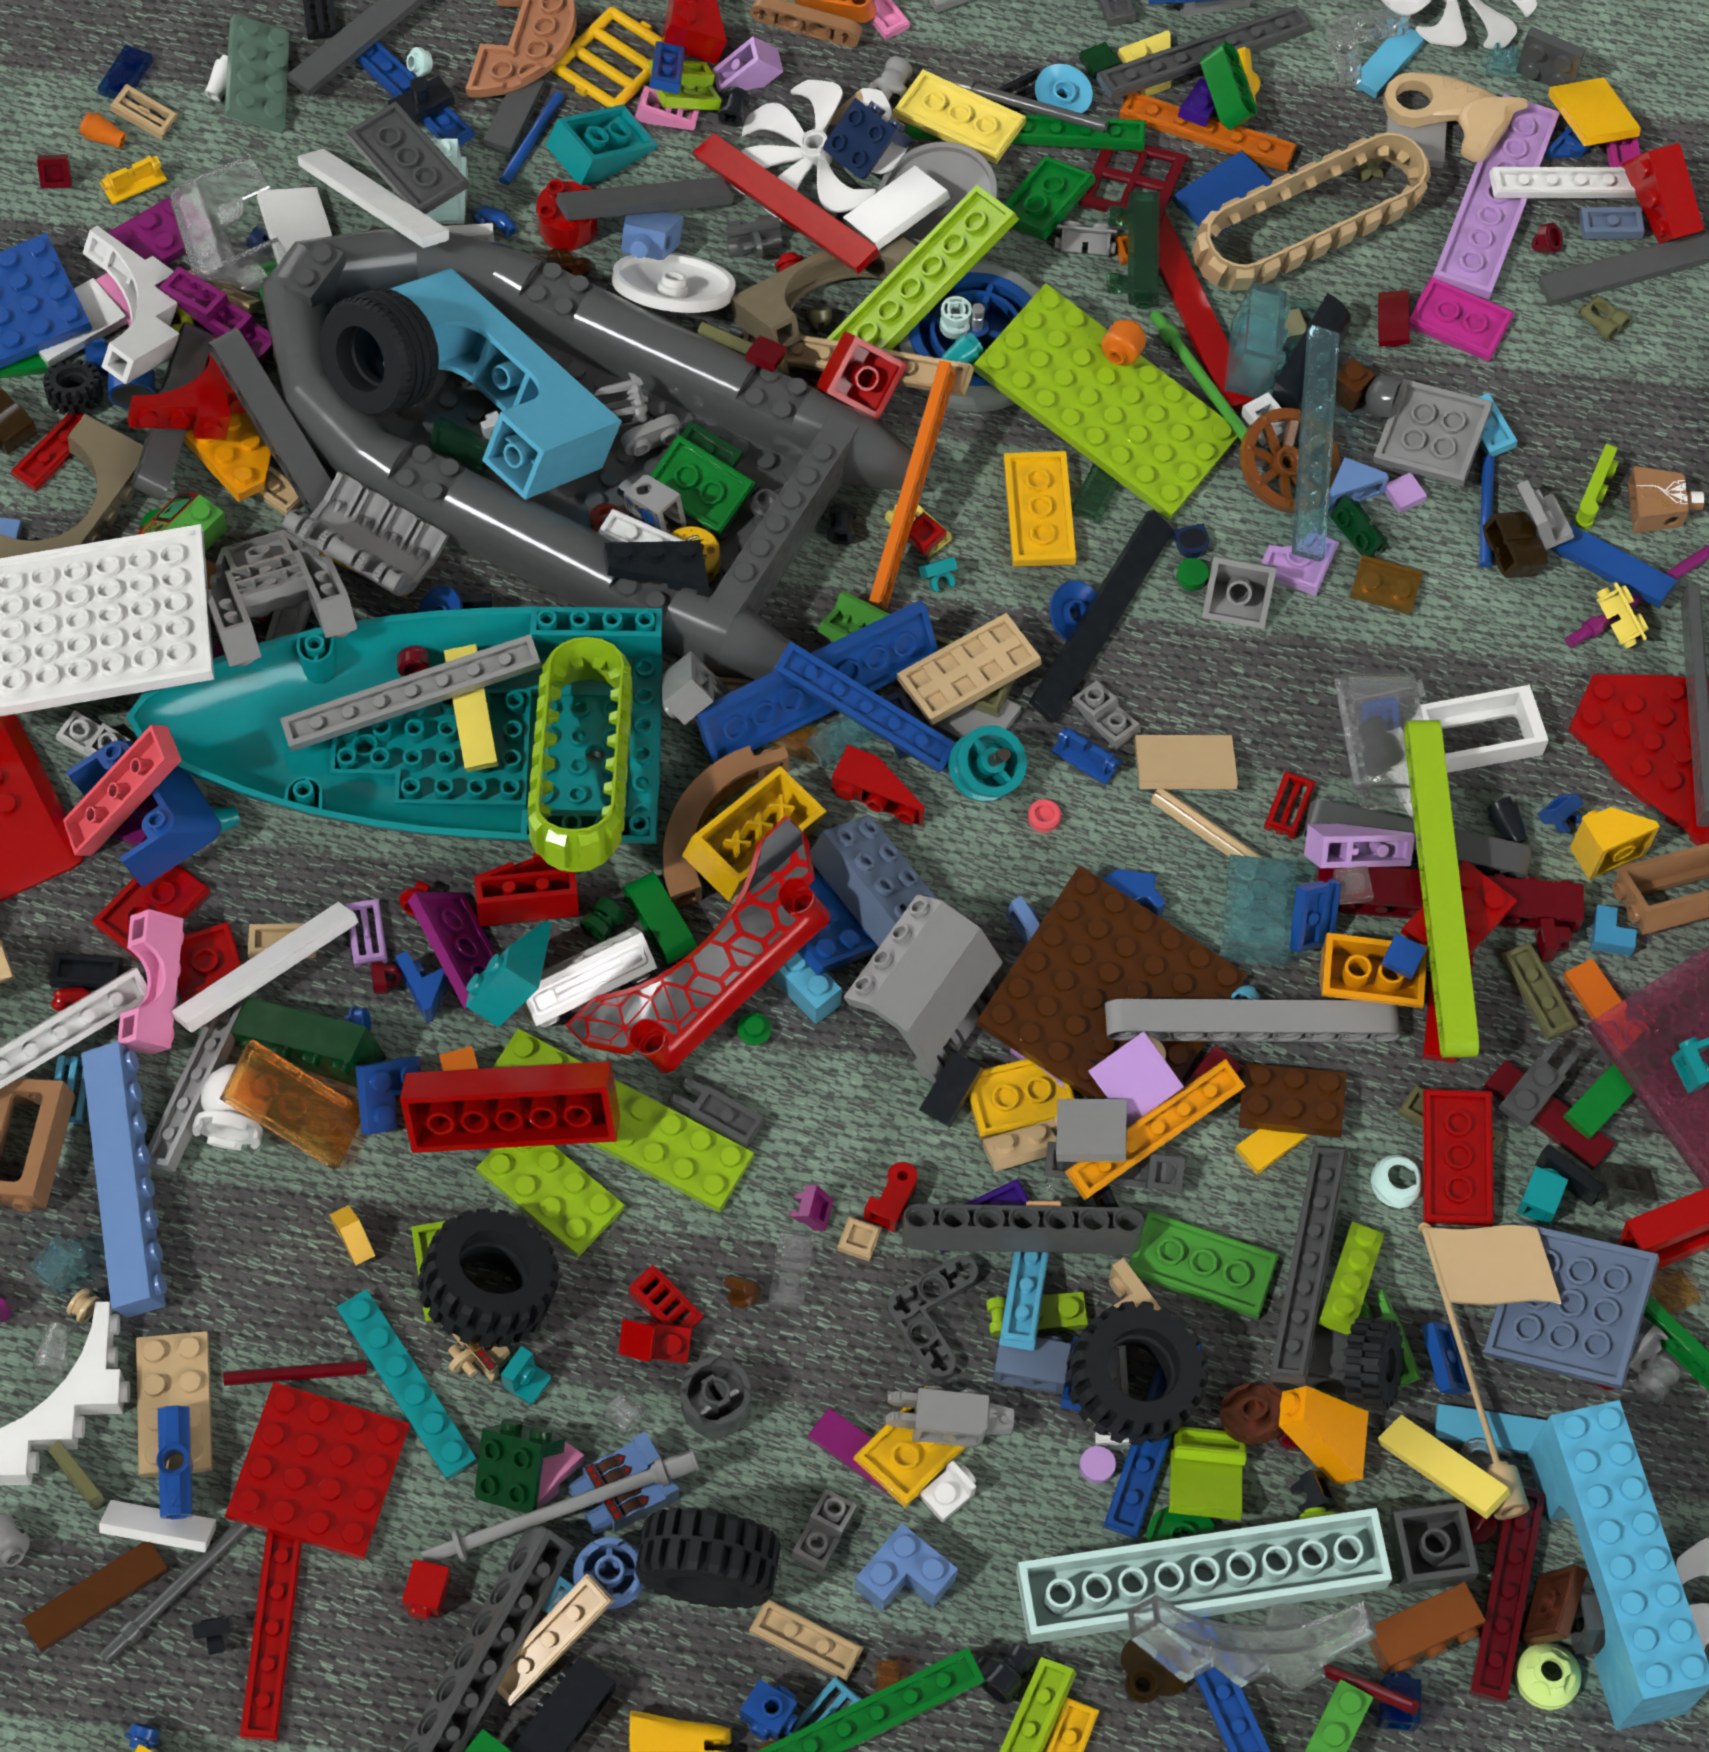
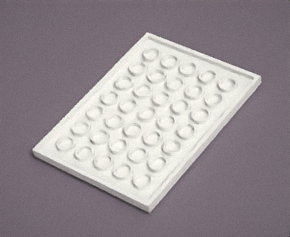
[0,524,214,716]

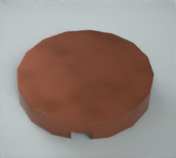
[1219,1382,1284,1445]

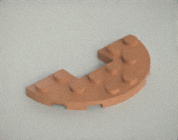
[465,0,577,98]

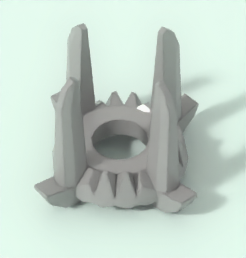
[594,372,648,434]

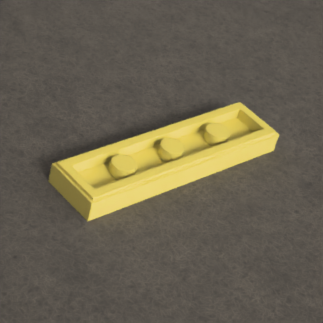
[444,644,499,773]
[1378,1415,1511,1519]

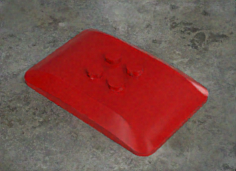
[0,714,84,902]

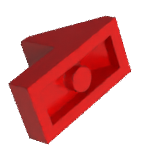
[618,1318,693,1364]

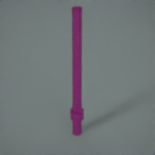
[1565,545,1709,648]

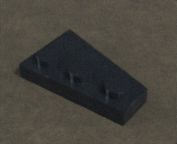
[603,541,709,597]

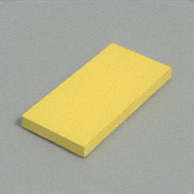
[893,69,1026,164]

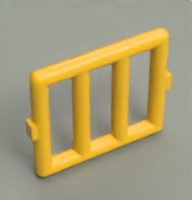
[551,6,662,108]

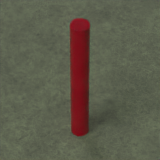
[1322,1663,1420,1715]

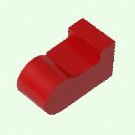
[863,1162,918,1233]

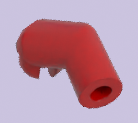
[51,987,92,1012]

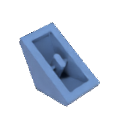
[1325,457,1389,512]

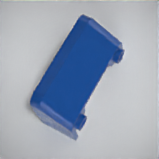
[66,741,222,887]

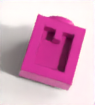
[1599,137,1641,167]

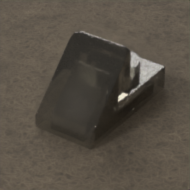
[1597,1162,1659,1211]

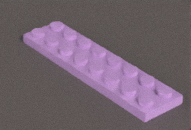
[1433,94,1560,300]

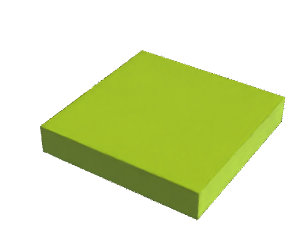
[1169,1450,1242,1521]

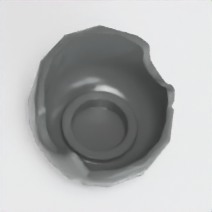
[1365,374,1403,422]

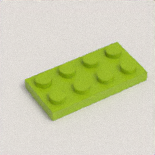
[476,1145,625,1258]

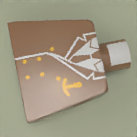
[1628,466,1704,533]

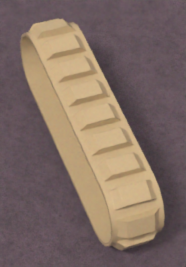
[1192,132,1431,291]

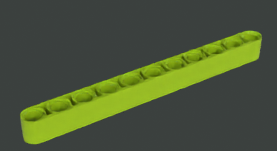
[1404,720,1479,1058]

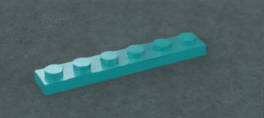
[336,1289,477,1481]

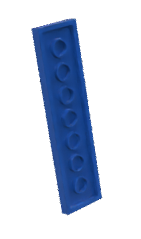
[695,600,938,765]

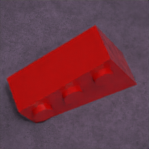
[474,853,579,927]

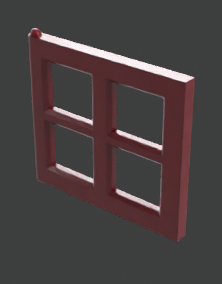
[1079,144,1190,226]

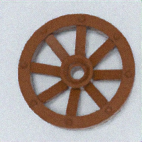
[1240,408,1341,513]

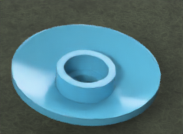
[1035,64,1093,114]

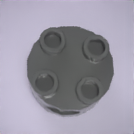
[680,1357,751,1439]

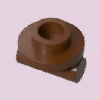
[724,1274,761,1308]

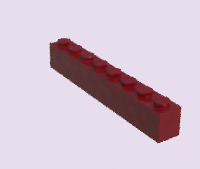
[1314,866,1584,933]

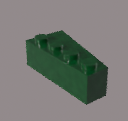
[231,997,387,1088]

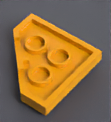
[183,413,272,502]

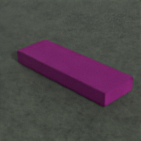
[808,1408,895,1500]

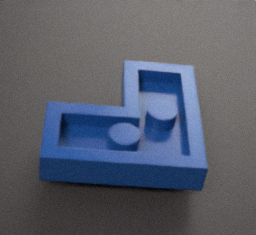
[355,1055,421,1135]

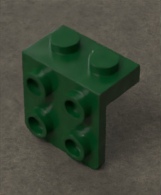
[474,1419,565,1514]

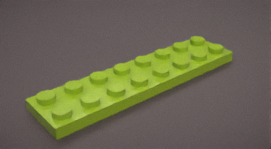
[815,185,1019,376]
[492,1028,754,1213]

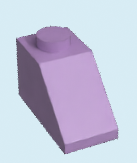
[712,36,784,94]

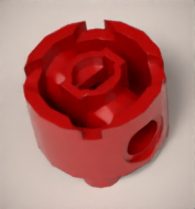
[536,179,598,251]

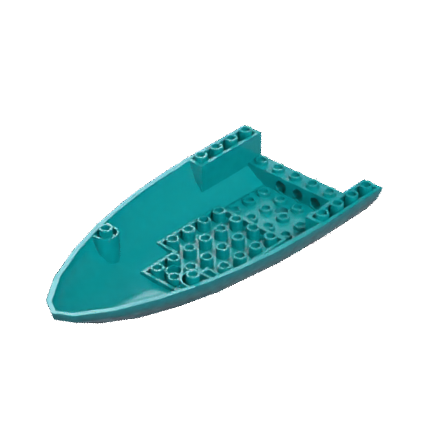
[126,606,662,844]

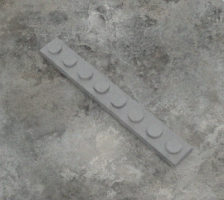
[280,634,542,752]

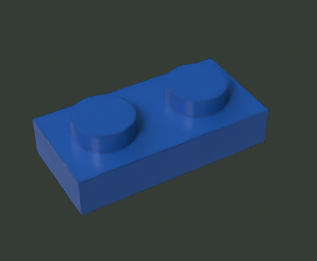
[1421,1321,1471,1396]

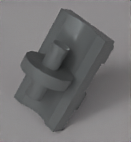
[725,214,783,258]

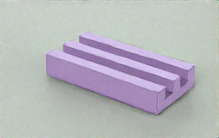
[345,899,388,968]

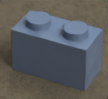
[993,1336,1071,1394]

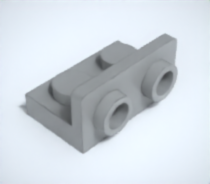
[1517,480,1574,550]

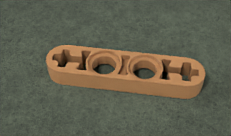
[750,0,863,48]

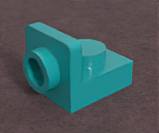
[1671,1036,1709,1094]
[501,1346,551,1405]

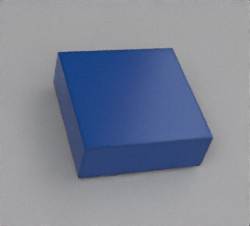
[1381,934,1427,980]

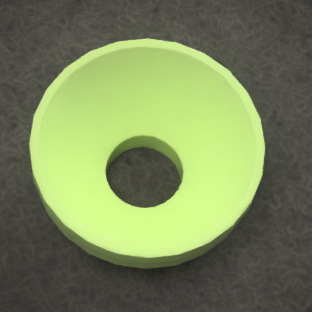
[1514,1643,1582,1710]

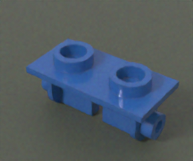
[1051,727,1123,785]

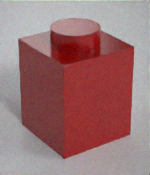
[402,1559,452,1621]

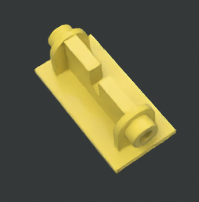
[1596,582,1649,649]

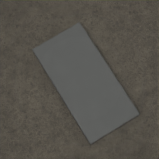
[346,101,469,214]

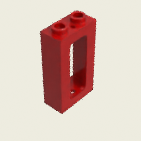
[1617,1187,1709,1270]

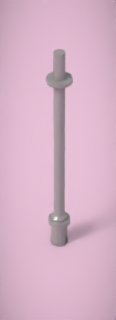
[421,1448,701,1563]

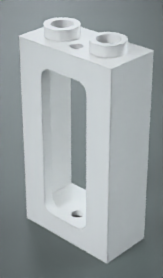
[1411,685,1549,773]

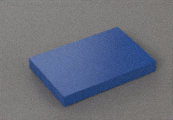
[1172,150,1272,240]

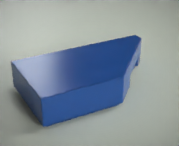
[1544,126,1594,158]

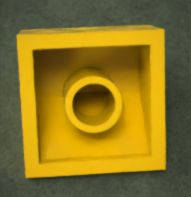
[1570,807,1660,880]

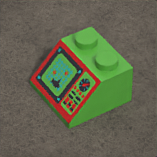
[136,492,227,552]

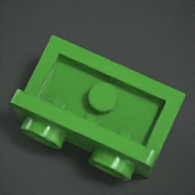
[818,591,890,642]

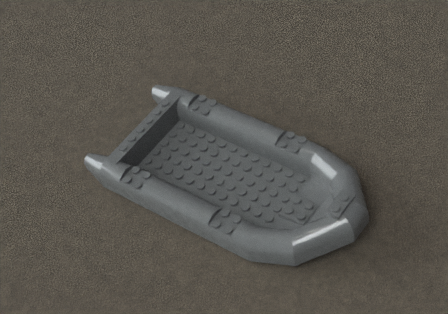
[262,227,913,680]

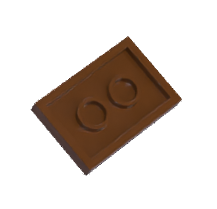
[1238,1063,1347,1138]

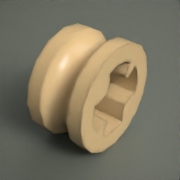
[66,1288,101,1324]

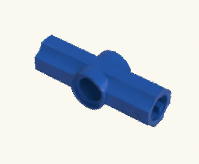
[156,1405,194,1520]

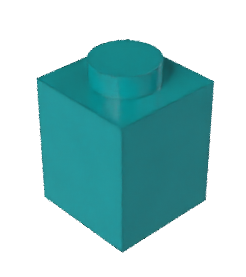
[1516,1166,1568,1226]

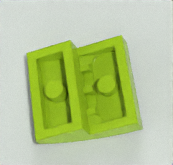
[649,59,722,110]

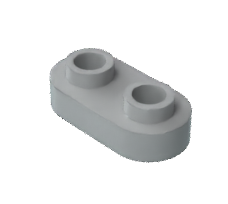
[620,414,683,456]

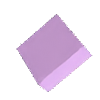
[1384,472,1427,513]

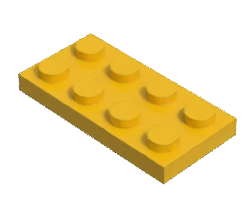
[1003,451,1076,567]

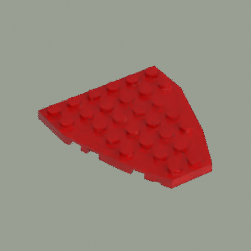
[1568,674,1709,846]

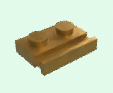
[1349,554,1423,615]

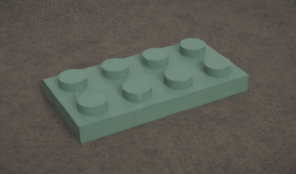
[224,13,290,133]

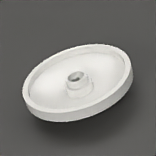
[612,253,736,313]

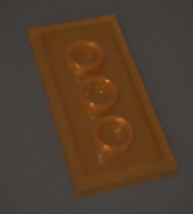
[219,1039,360,1170]

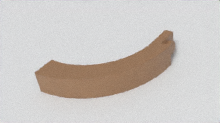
[663,745,789,908]

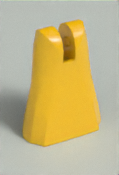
[629,1710,731,1752]

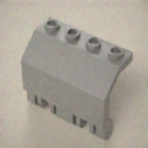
[282,471,450,596]
[844,894,1007,1083]

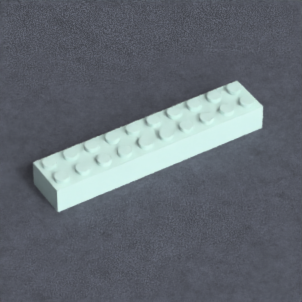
[1016,1508,1392,1644]

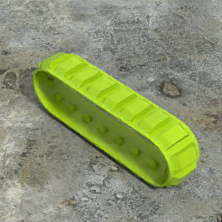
[528,637,633,872]

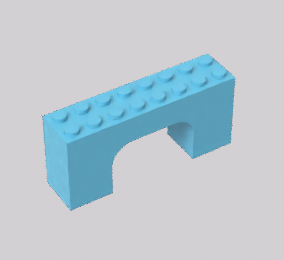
[375,268,622,500]
[1527,1400,1709,1731]

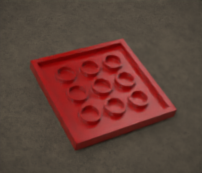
[225,1381,410,1561]

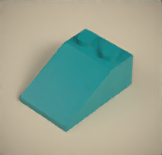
[545,104,658,186]
[465,920,552,1027]

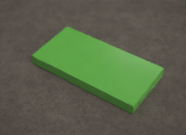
[1129,1210,1279,1320]

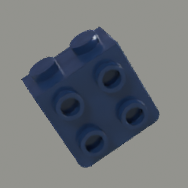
[823,98,913,179]

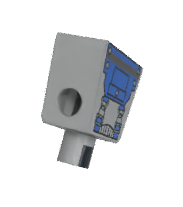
[617,475,687,534]

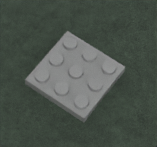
[1373,379,1493,487]

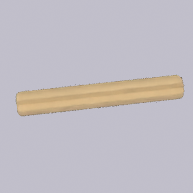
[1151,789,1264,873]

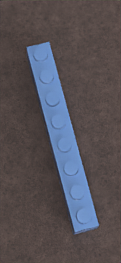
[81,1041,167,1318]

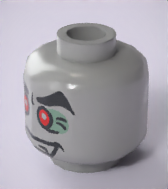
[0,1513,30,1568]

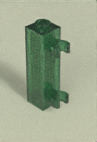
[1106,192,1160,309]

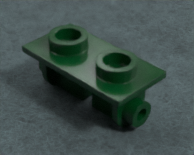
[1330,495,1389,557]

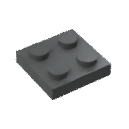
[1516,26,1586,87]

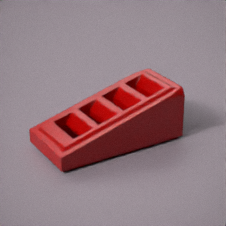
[629,1264,704,1328]

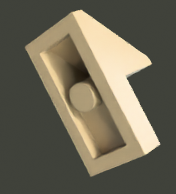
[1109,1258,1161,1311]

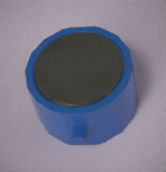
[108,369,155,409]

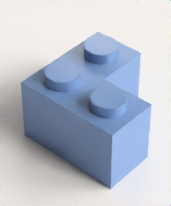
[854,1523,958,1611]

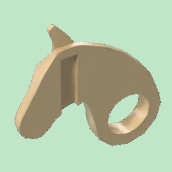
[1383,72,1528,162]

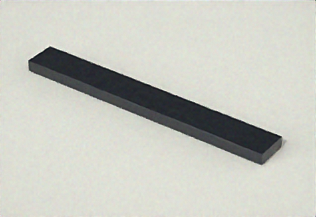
[1029,509,1174,723]

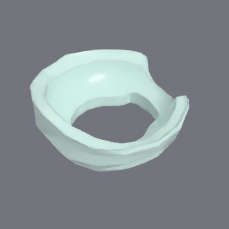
[1370,1155,1423,1209]

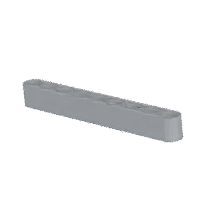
[1105,999,1401,1042]

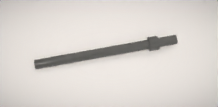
[940,74,1109,133]
[98,1522,251,1664]

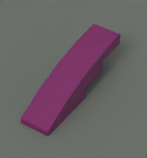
[159,266,273,365]

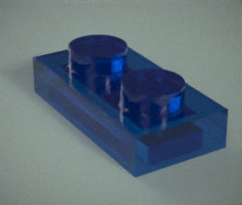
[97,45,153,100]

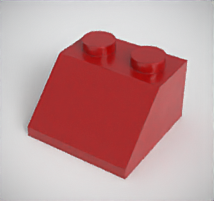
[816,331,908,420]

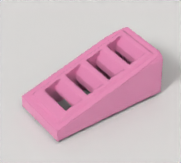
[635,86,700,131]

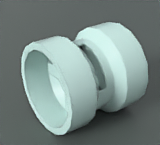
[939,296,972,339]

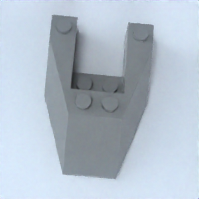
[207,530,357,667]

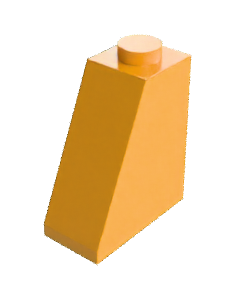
[1279,1386,1369,1485]

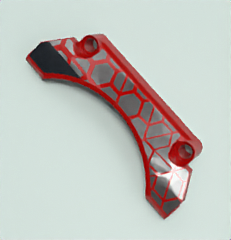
[565,815,830,1073]

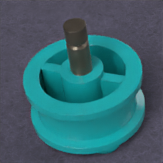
[948,725,1027,802]

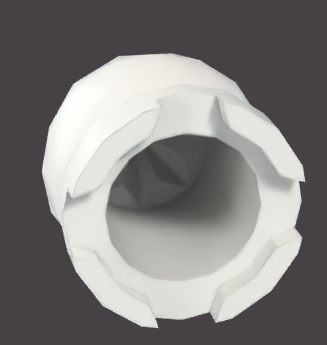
[192,1064,270,1151]

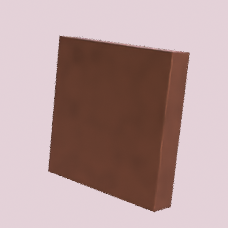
[1519,1565,1588,1646]

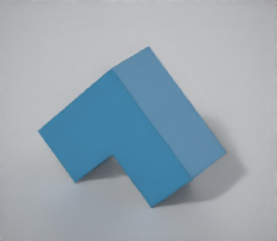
[1590,904,1637,956]

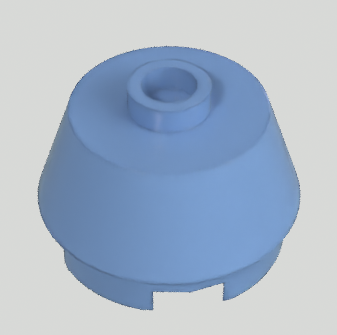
[573,1537,643,1609]

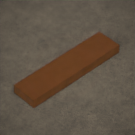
[21,1541,169,1653]

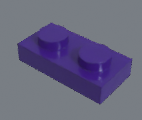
[1178,78,1216,127]

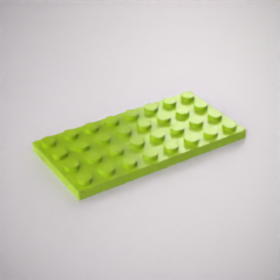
[973,283,1238,520]

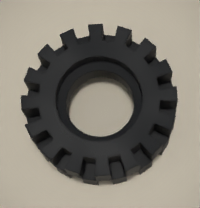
[43,359,104,415]

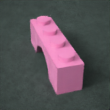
[118,909,184,1054]

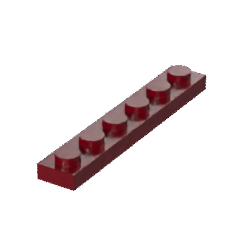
[1469,1488,1546,1703]

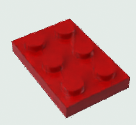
[1401,860,1517,956]

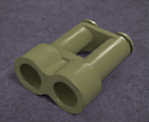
[1578,294,1632,341]

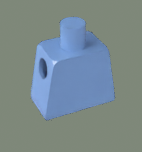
[621,211,684,260]

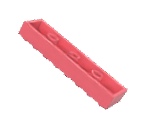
[63,725,182,856]

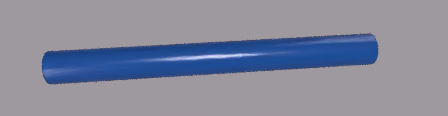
[499,91,565,186]
[1479,455,1495,568]

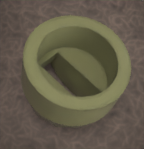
[807,307,832,330]

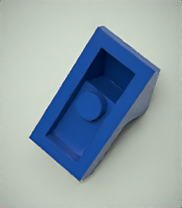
[395,951,449,1024]

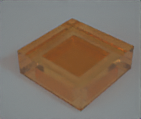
[1651,1269,1701,1316]

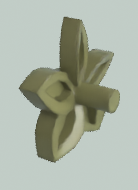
[1355,158,1383,182]

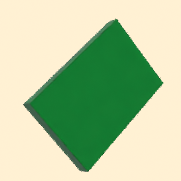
[1003,156,1095,241]
[650,434,757,537]

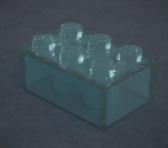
[1225,282,1290,399]
[1219,854,1296,968]

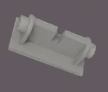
[1054,221,1118,257]

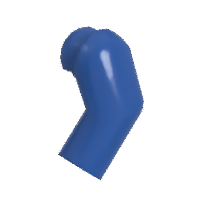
[473,205,518,237]

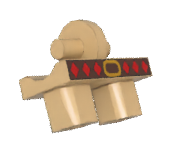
[448,1334,511,1383]

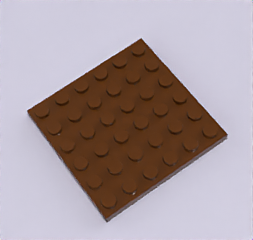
[975,865,1248,1116]

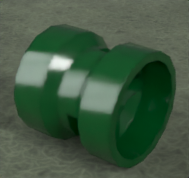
[579,896,627,943]

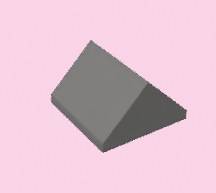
[1202,555,1277,629]

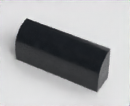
[1272,293,1351,411]

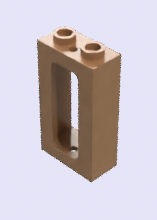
[1613,843,1709,935]
[0,1078,76,1212]

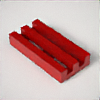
[1263,771,1316,840]

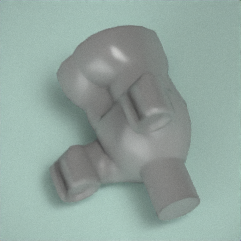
[868,56,913,102]

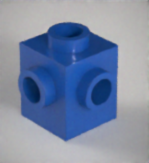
[740,1679,800,1741]

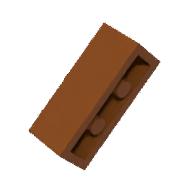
[1364,1582,1486,1675]

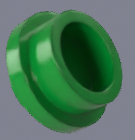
[737,1013,771,1046]

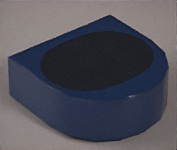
[1173,523,1209,558]

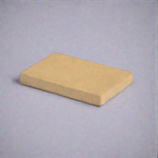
[1134,735,1238,789]

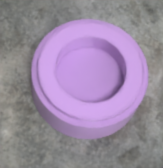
[1079,1446,1116,1484]

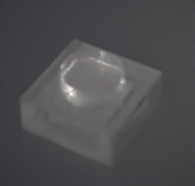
[1333,866,1374,905]

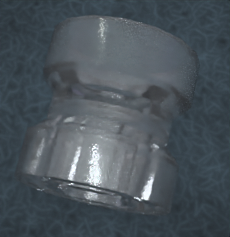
[1632,1354,1681,1404]

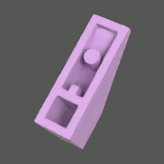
[1304,823,1415,868]

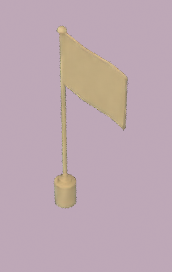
[1418,1222,1562,1520]

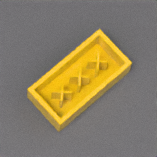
[682,766,826,902]

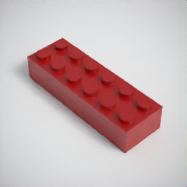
[400,1061,621,1153]

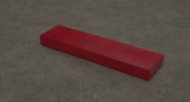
[1484,1060,1615,1171]

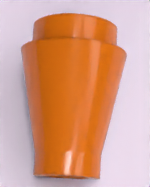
[79,112,127,149]

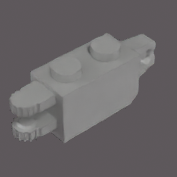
[886,1386,1014,1448]

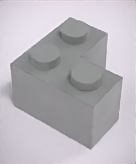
[661,651,732,726]

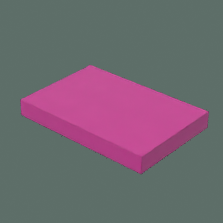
[1409,276,1515,362]

